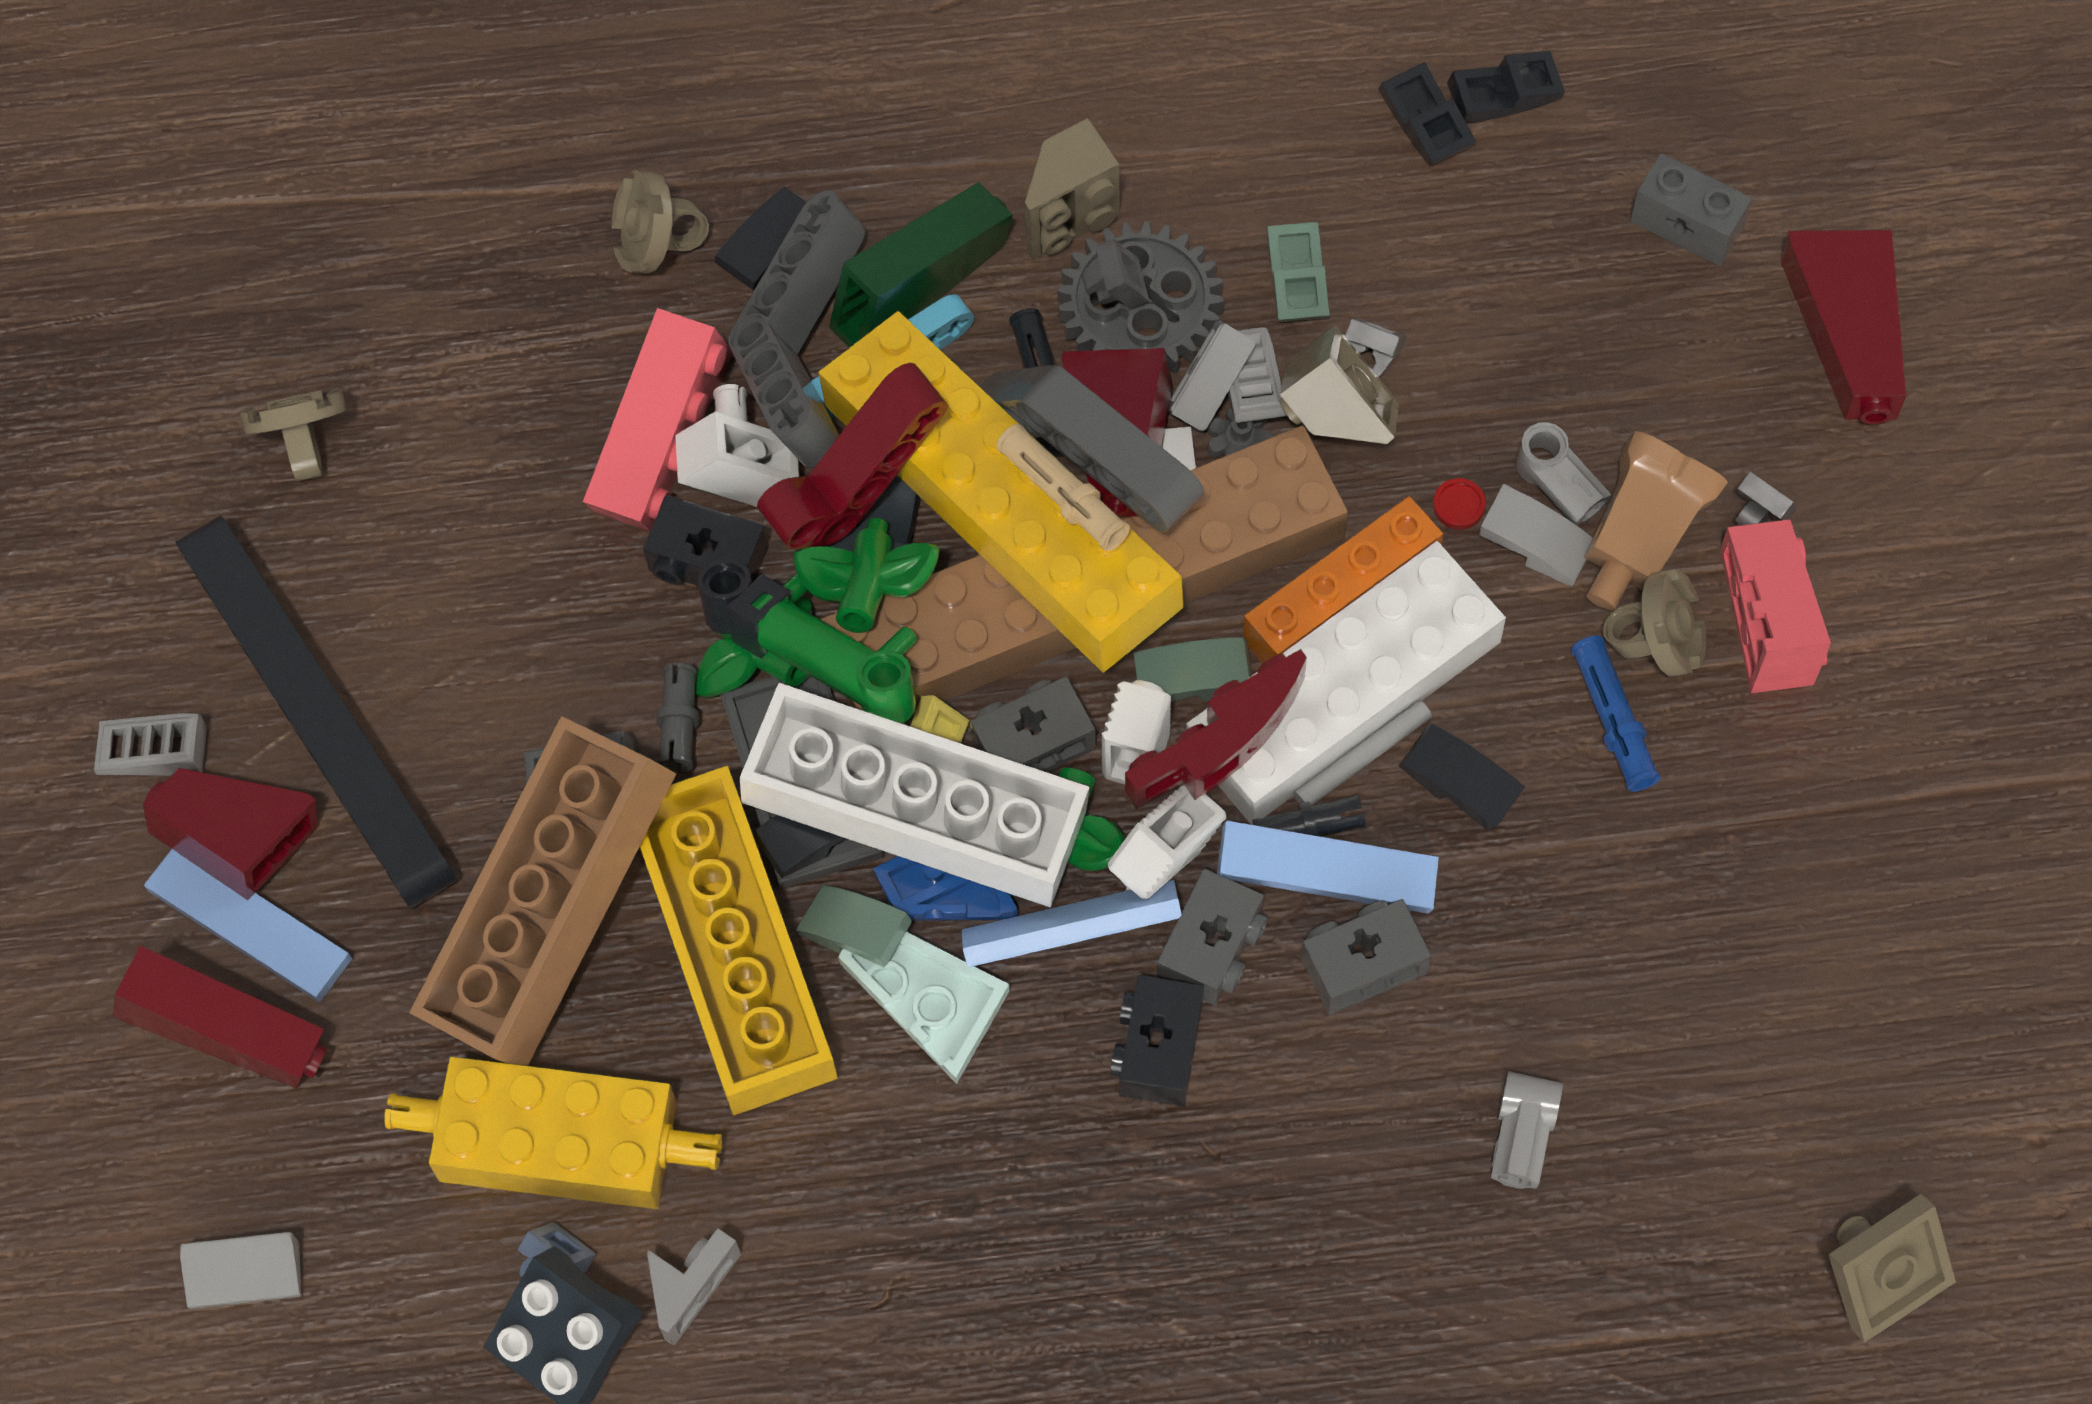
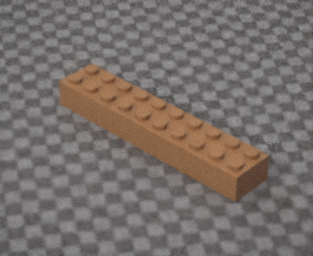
[820,425,1348,715]

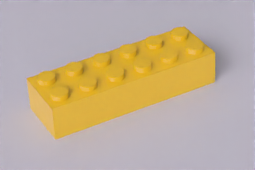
[640,765,838,1116]

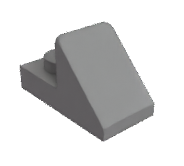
[647,1228,741,1346]

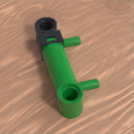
[698,559,917,724]

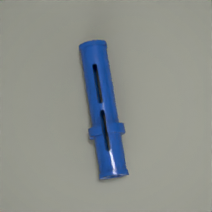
[1571,635,1661,792]

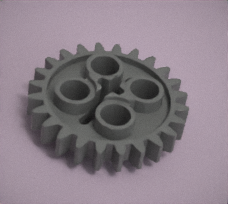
[1057,221,1224,373]

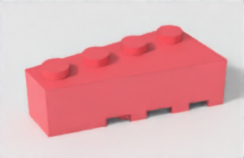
[583,308,733,532]

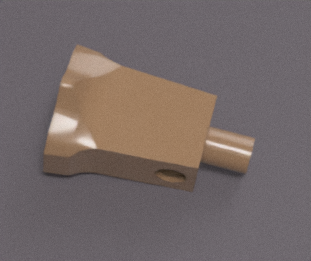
[1583,431,1728,611]

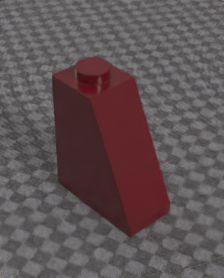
[143,768,319,900]

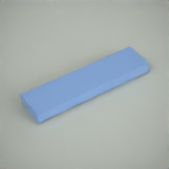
[1217,821,1439,914]
[144,849,352,1003]
[962,880,1182,967]

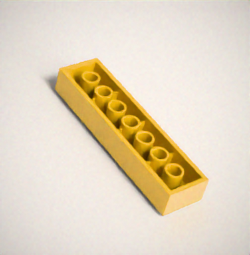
[818,311,1183,673]

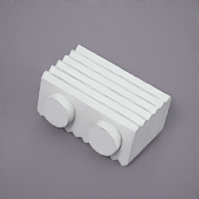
[1101,680,1171,784]
[1108,785,1227,899]

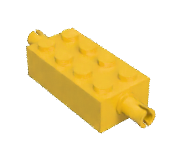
[385,1057,722,1210]

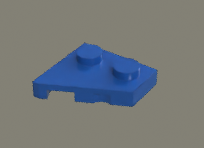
[873,856,1018,921]

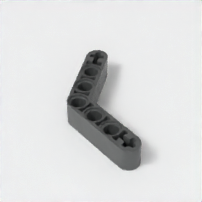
[728,190,865,467]
[979,365,1204,532]

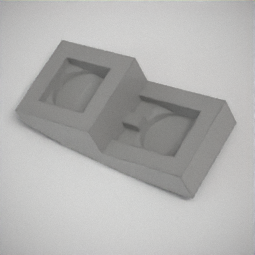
[1479,484,1592,587]

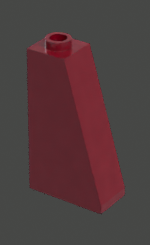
[1781,230,1906,424]
[1061,348,1173,517]
[113,946,327,1089]

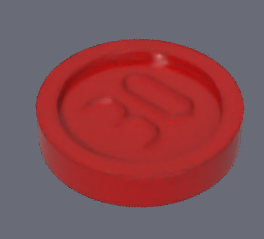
[1433,478,1486,530]

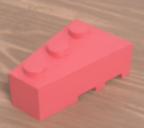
[1720,519,1831,693]

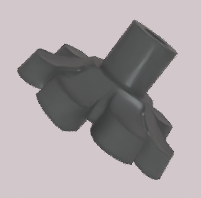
[1207,408,1273,457]

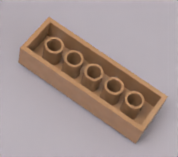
[409,716,676,1066]

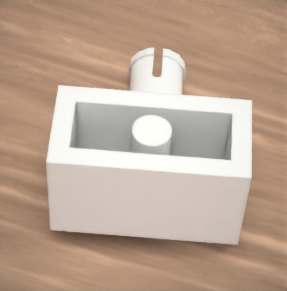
[675,384,799,507]

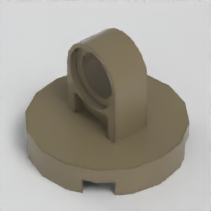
[612,170,709,273]
[239,388,347,481]
[1603,569,1706,677]

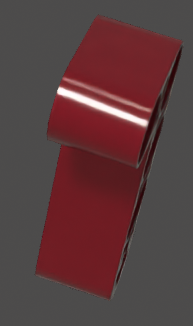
[757,362,948,550]

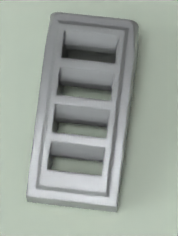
[1227,327,1286,423]
[94,713,207,776]

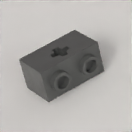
[1630,153,1752,267]
[970,676,1096,772]
[1157,868,1269,1006]
[1301,899,1431,1016]

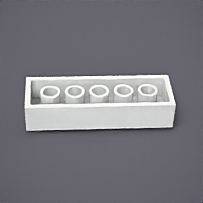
[1186,541,1506,825]
[740,683,1090,908]

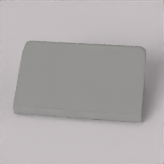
[1168,320,1255,431]
[180,1232,301,1309]

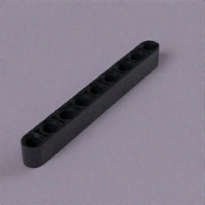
[175,515,457,910]

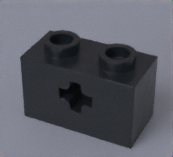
[643,495,769,586]
[1110,975,1204,1107]

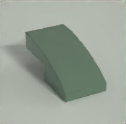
[1266,222,1330,322]
[1134,637,1252,702]
[796,885,912,968]

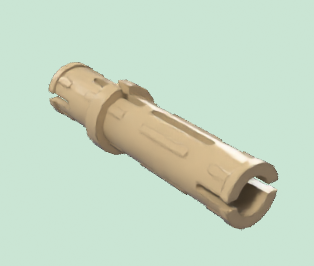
[997,424,1130,551]

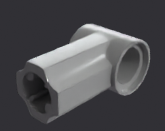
[1515,422,1611,526]
[1490,1071,1563,1189]

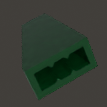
[829,182,1013,348]

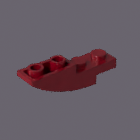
[1125,649,1307,810]

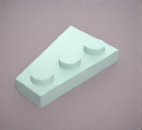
[838,932,1010,1084]

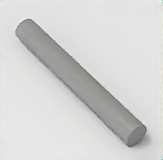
[1293,700,1432,806]

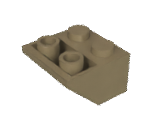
[1025,118,1120,261]

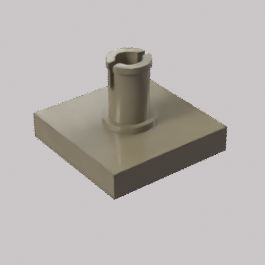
[1828,1194,1956,1342]

